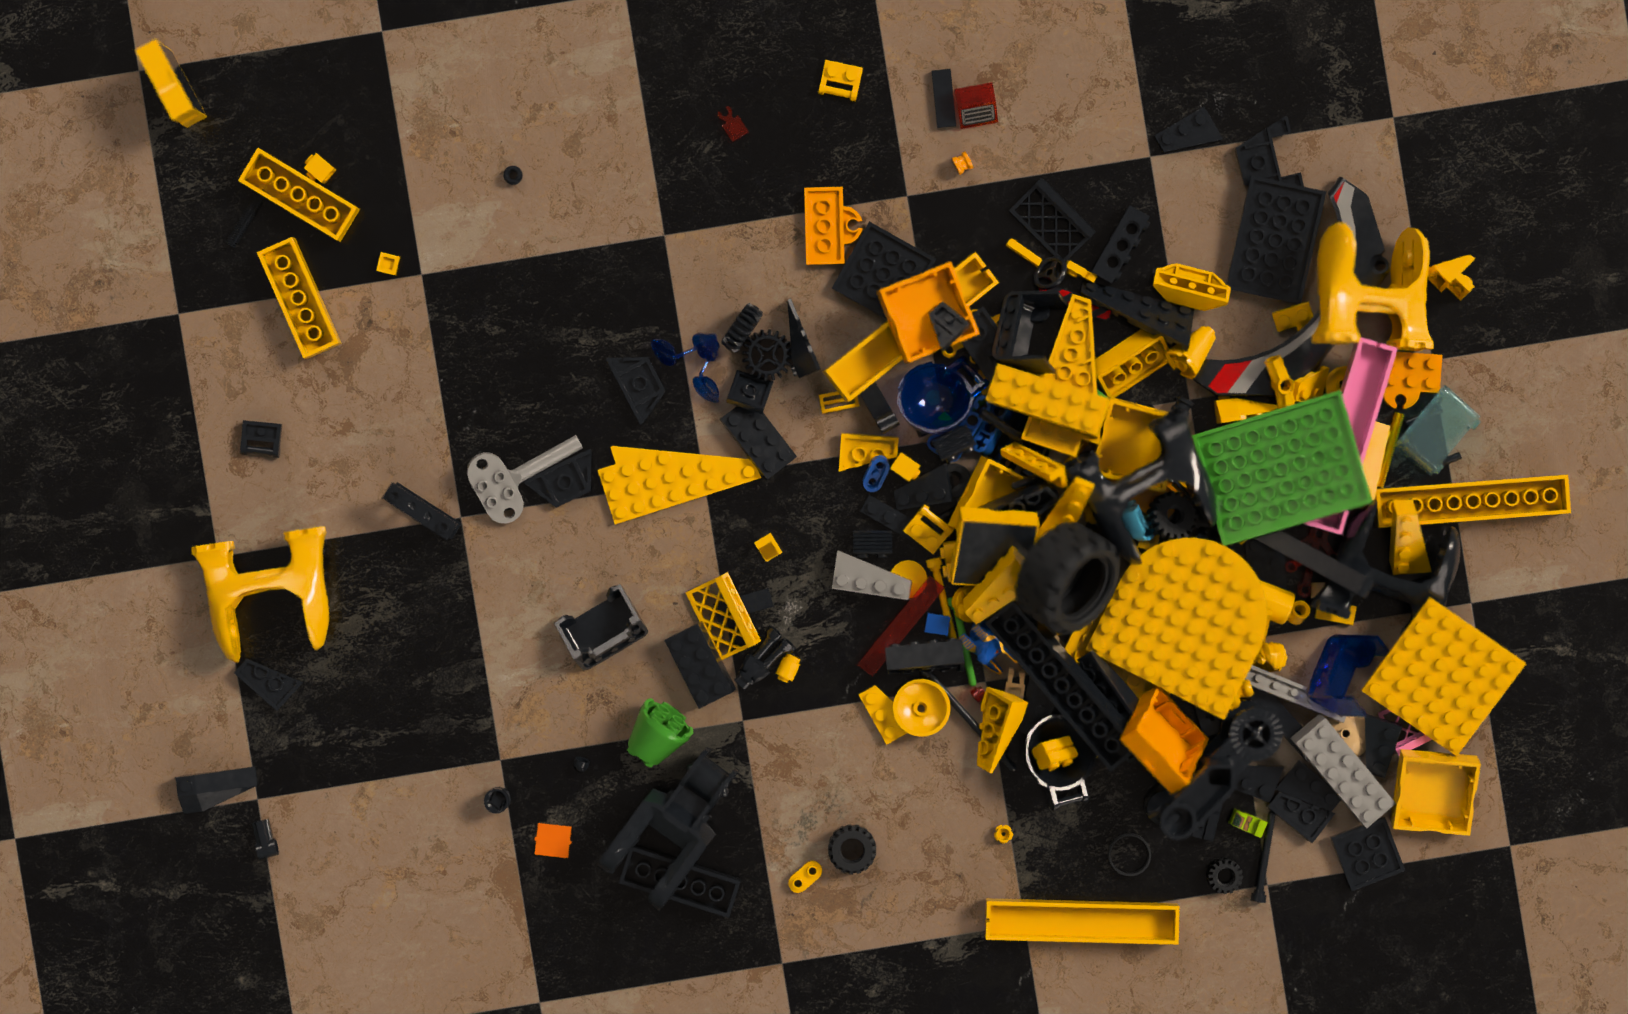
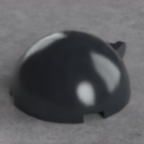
[1023,714,1097,811]

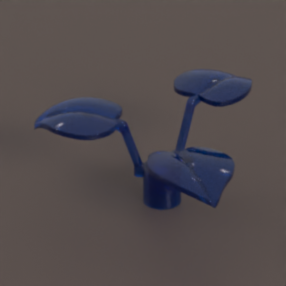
[651,333,720,403]

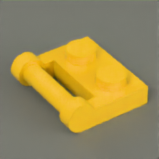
[818,60,863,102]
[903,504,955,554]

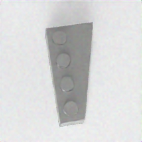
[832,550,912,600]

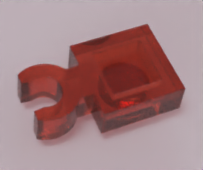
[718,106,749,143]

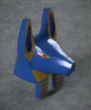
[959,619,1017,675]

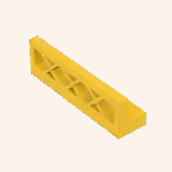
[1000,441,1067,488]

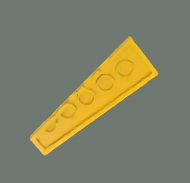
[1037,477,1094,540]

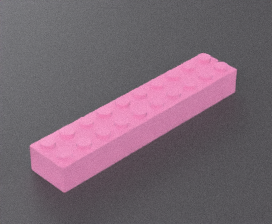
[1303,337,1397,535]

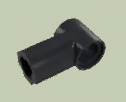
[252,819,279,859]

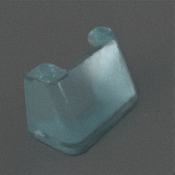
[1395,385,1481,476]

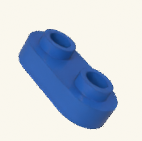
[863,455,890,492]

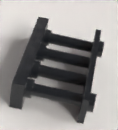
[382,482,462,540]

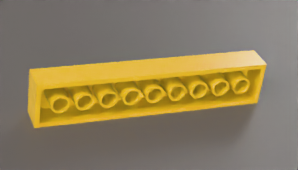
[1374,475,1571,528]

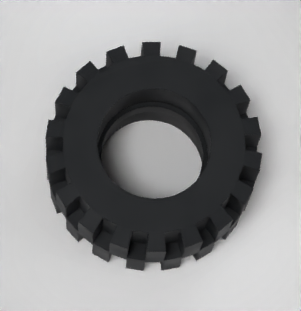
[828,824,876,875]

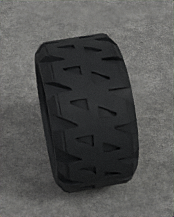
[1016,522,1120,634]

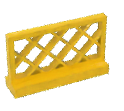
[686,572,761,660]

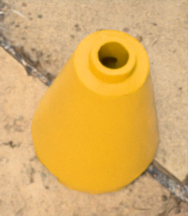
[1165,326,1216,379]

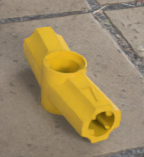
[1264,355,1295,409]

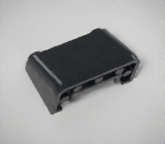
[554,584,648,670]

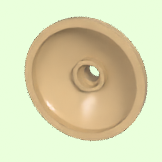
[1321,705,1366,757]

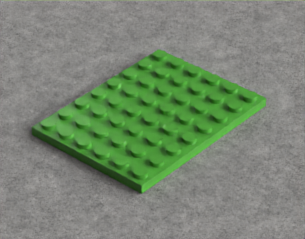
[1192,390,1373,546]

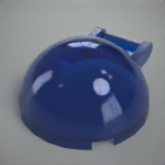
[897,356,990,434]

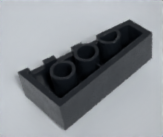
[978,479,1060,516]
[885,638,965,675]

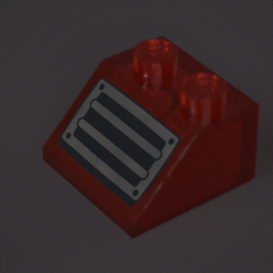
[954,82,998,129]

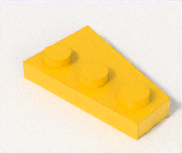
[839,433,899,472]

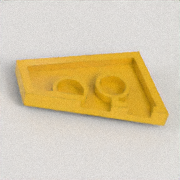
[858,685,907,745]

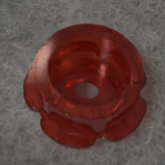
[970,686,985,704]

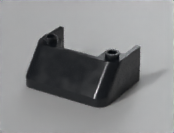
[992,290,1069,374]

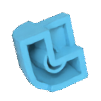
[1121,500,1155,541]

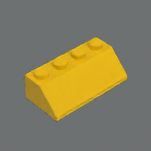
[1095,329,1169,398]

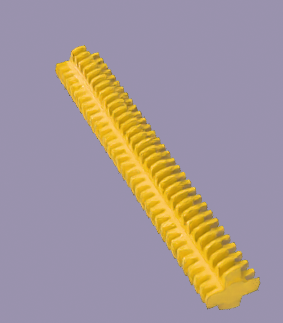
[1377,412,1405,488]

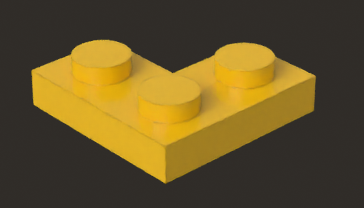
[1272,301,1314,332]

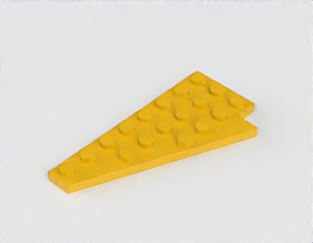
[1021,294,1101,458]
[598,446,761,525]

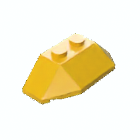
[1153,263,1231,311]

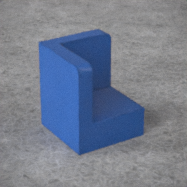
[924,613,950,636]

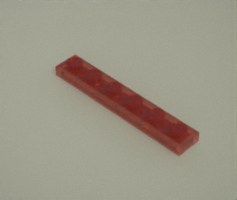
[857,575,945,677]

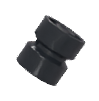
[484,786,511,814]

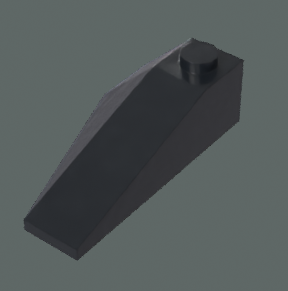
[787,298,821,379]
[175,766,258,814]

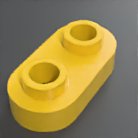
[788,860,822,893]

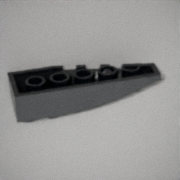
[1077,650,1139,763]

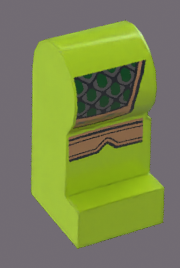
[1228,809,1268,838]

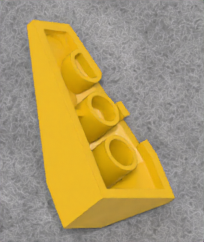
[977,687,1028,773]

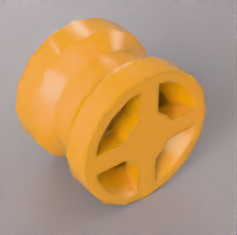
[951,151,974,175]

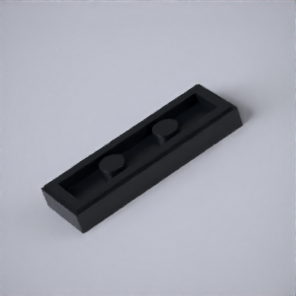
[931,69,956,129]
[713,588,774,622]

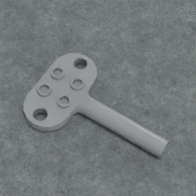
[467,435,583,524]

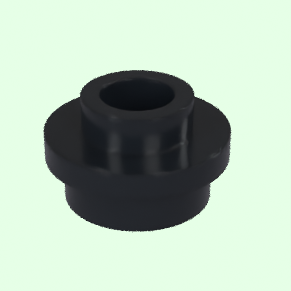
[503,166,523,185]

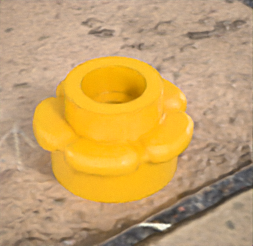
[994,825,1013,844]

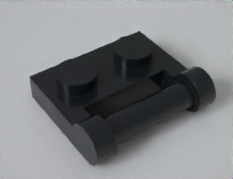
[240,420,282,458]

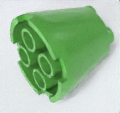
[627,698,693,767]

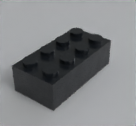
[664,621,736,709]

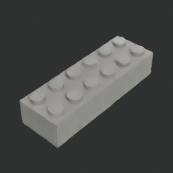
[1290,714,1396,828]

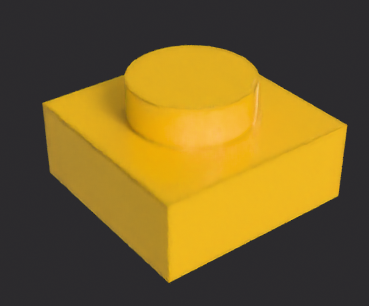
[376,252,400,276]

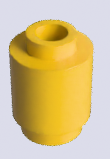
[776,653,800,683]

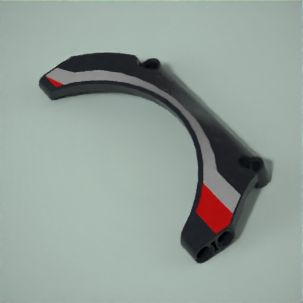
[1193,176,1390,397]

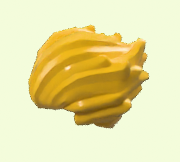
[1253,641,1288,672]

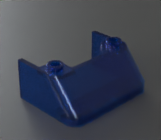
[1306,634,1390,717]

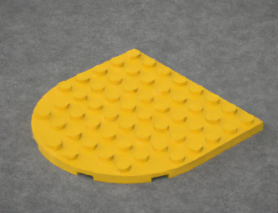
[1086,538,1268,720]

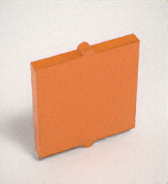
[534,823,572,858]

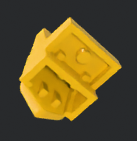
[1428,255,1475,301]

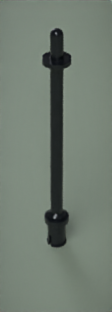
[919,671,1017,772]

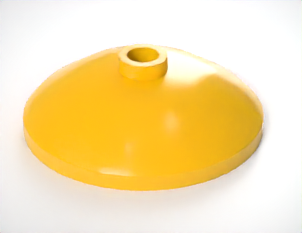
[893,679,950,737]

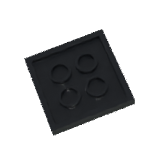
[1330,816,1405,891]

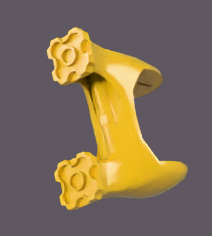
[1312,222,1433,351]
[191,527,329,663]

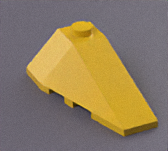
[1214,396,1278,423]

